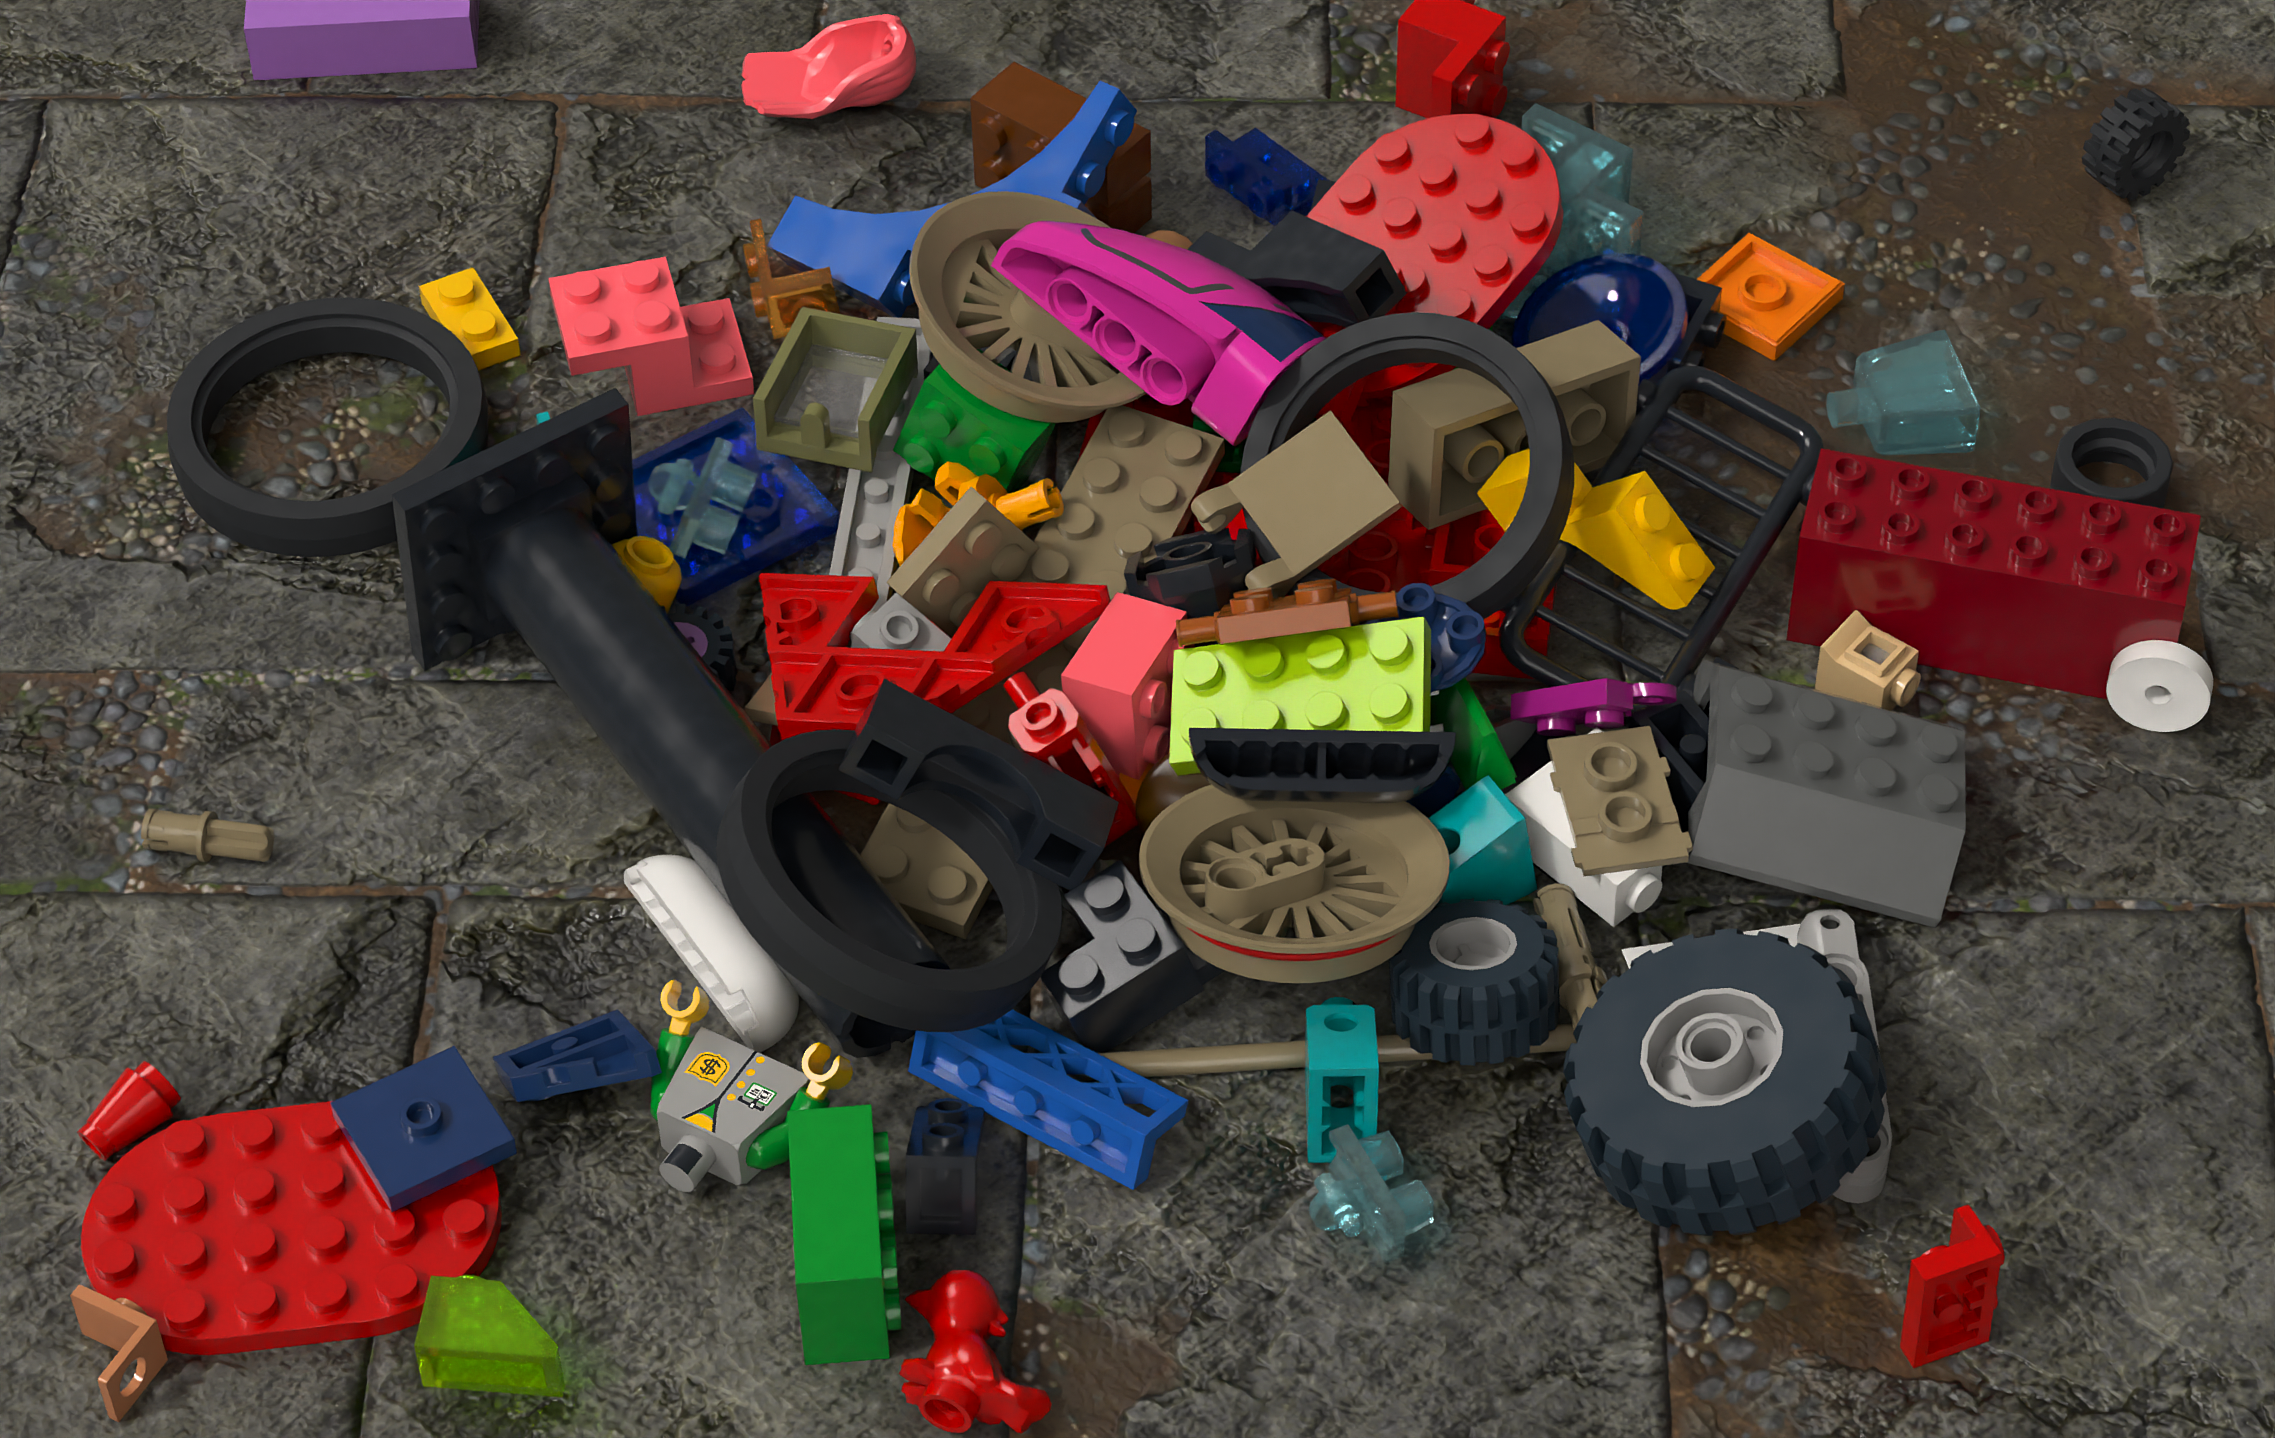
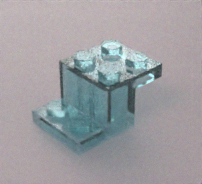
[1522,103,1644,311]

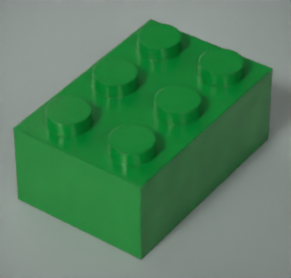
[787,1104,902,1365]

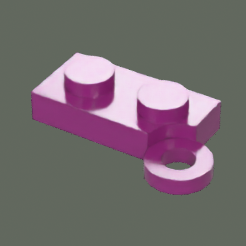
[1511,678,1677,736]

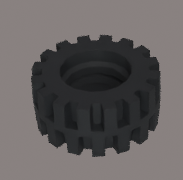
[2082,87,2190,200]

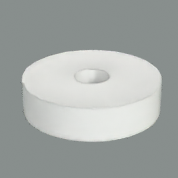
[2106,640,2213,732]

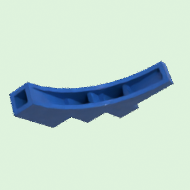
[767,81,1137,318]

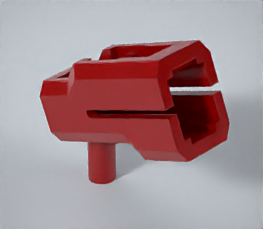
[1004,671,1138,846]

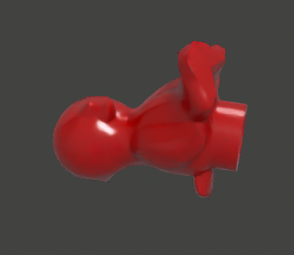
[899,1270,1052,1434]

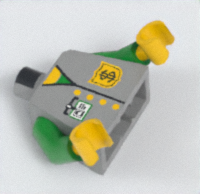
[650,980,853,1192]

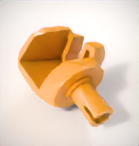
[892,461,1064,566]

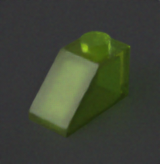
[414,1275,565,1397]

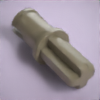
[141,808,275,862]

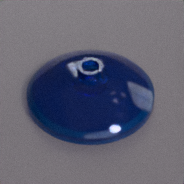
[1512,253,1689,386]

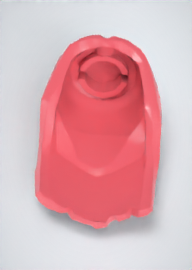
[741,14,916,119]

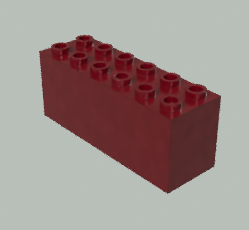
[1786,448,2201,699]

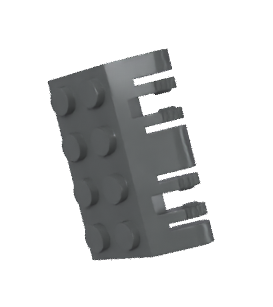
[1686,660,1966,928]

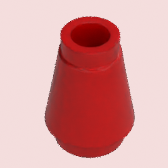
[77,1061,181,1161]

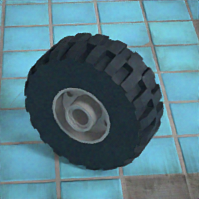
[1563,929,1887,1236]

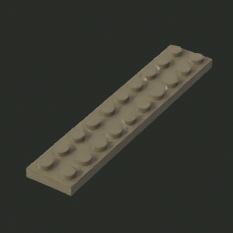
[860,405,1225,939]

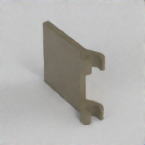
[1191,410,1402,598]

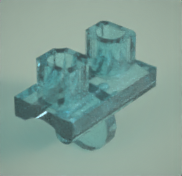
[648,437,758,558]
[1308,1124,1433,1263]

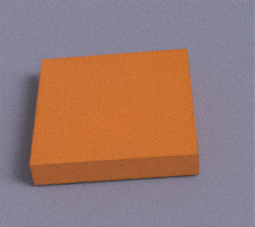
[1696,233,1845,361]

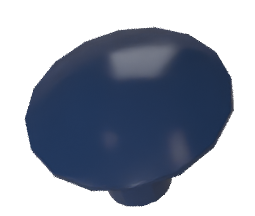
[1366,583,1486,693]

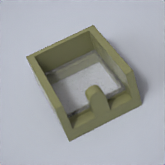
[753,307,918,473]

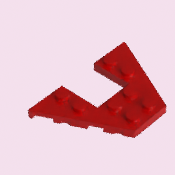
[758,573,1110,740]

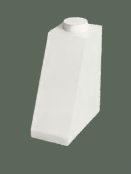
[1505,727,1662,927]

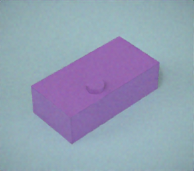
[244,0,480,80]

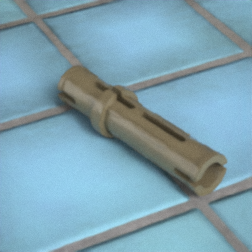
[1533,883,1608,1030]

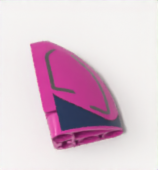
[991,221,1326,446]

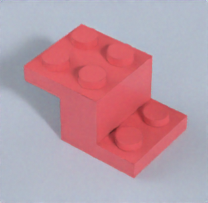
[548,257,754,416]

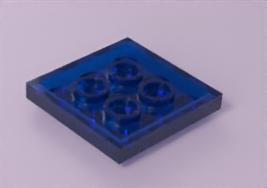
[632,407,840,607]

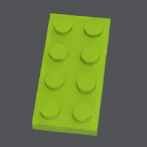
[1169,617,1431,776]

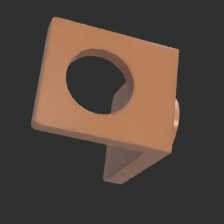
[70,1284,168,1422]

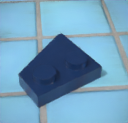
[493,1009,662,1102]

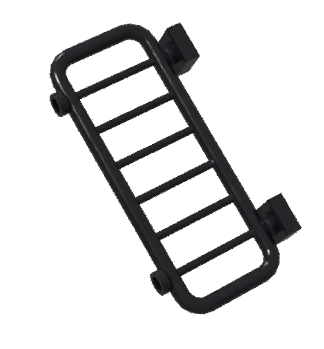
[1498,365,1824,727]

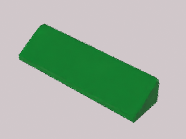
[1430,677,1517,790]

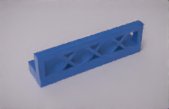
[908,1010,1188,1190]

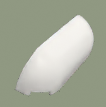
[624,855,799,1053]

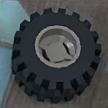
[1389,898,1560,1066]

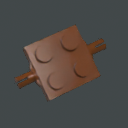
[1176,579,1399,647]

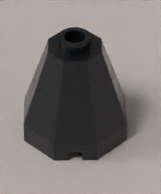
[1124,528,1257,647]

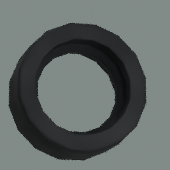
[2050,418,2173,508]

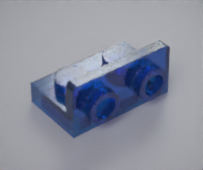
[1205,128,1330,226]

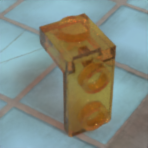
[743,218,841,339]

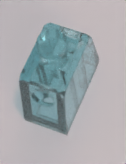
[1826,330,1981,455]

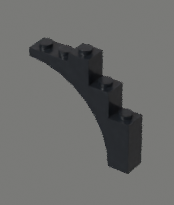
[1023,211,1407,387]

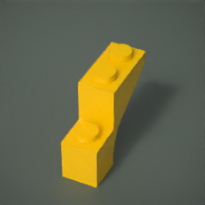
[1477,449,1715,610]

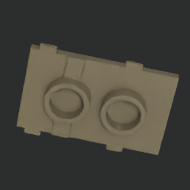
[1547,726,1693,877]

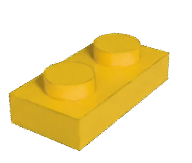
[419,267,521,371]

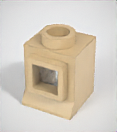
[1815,610,1921,711]

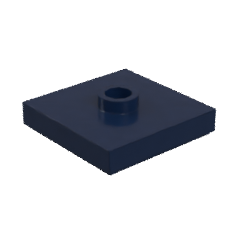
[330,1046,517,1212]

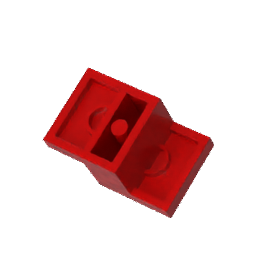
[1395,0,1510,118]

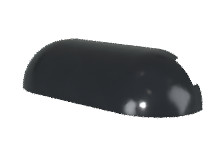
[1188,728,1456,803]

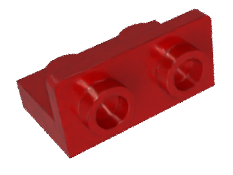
[1900,1204,2005,1368]

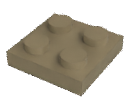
[886,487,1040,638]

